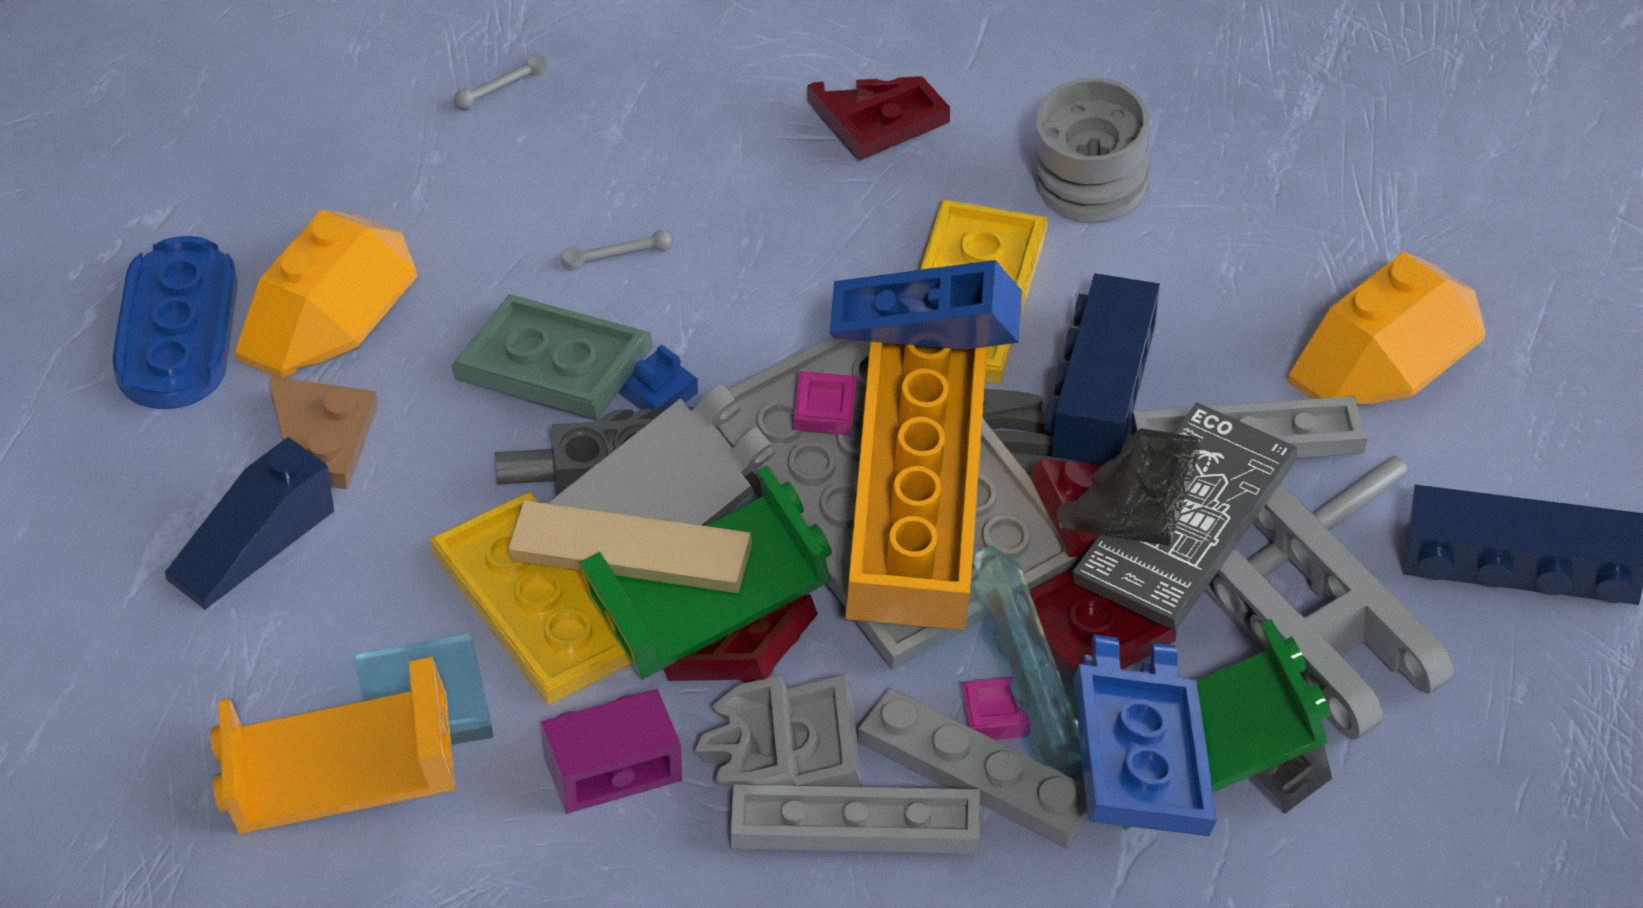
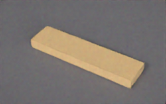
[508,500,753,593]

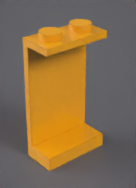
[210,657,456,834]

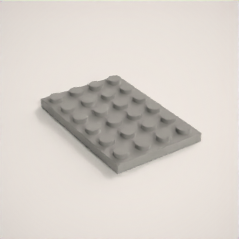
[717,336,1088,669]

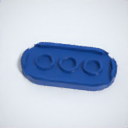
[112,236,238,409]

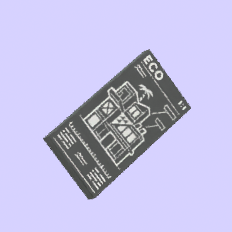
[1073,402,1298,631]

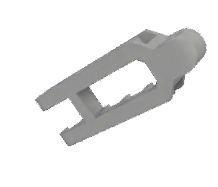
[1204,483,1454,740]

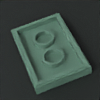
[451,294,653,419]

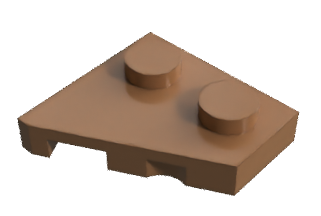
[269,376,378,489]

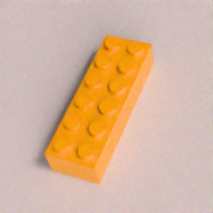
[845,342,987,630]

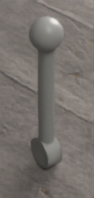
[454,54,547,110]
[562,230,673,271]

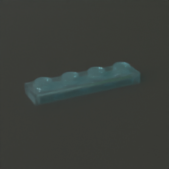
[972,545,1083,778]

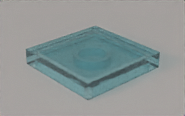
[354,633,493,745]

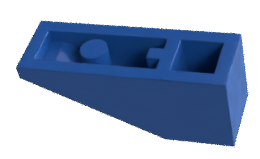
[830,260,1022,350]

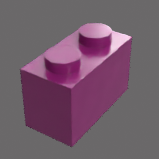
[541,689,683,814]

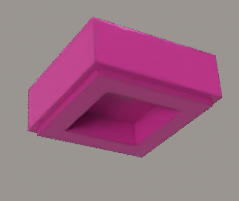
[793,371,857,435]
[962,676,1031,740]

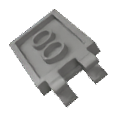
[548,383,776,526]

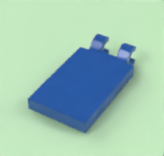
[1073,634,1217,836]

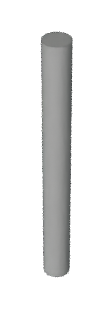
[1248,456,1408,577]

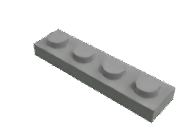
[1130,396,1368,469]
[858,688,1089,849]
[731,784,980,854]

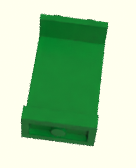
[579,465,832,680]
[1070,619,1331,830]

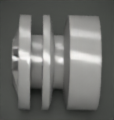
[1036,78,1149,222]

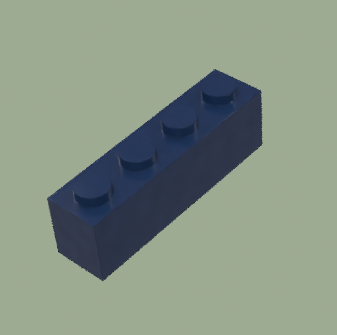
[1044,273,1160,467]
[1403,484,1643,605]

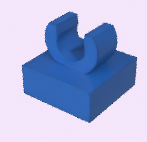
[619,345,698,411]

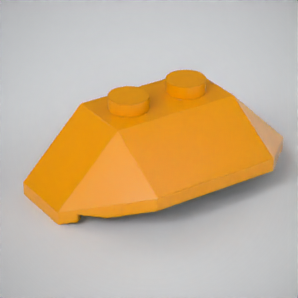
[235,209,417,378]
[1287,252,1485,404]

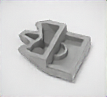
[695,674,862,789]

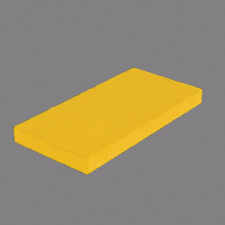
[920,199,1048,385]
[429,491,631,705]

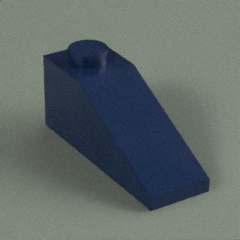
[165,437,334,610]

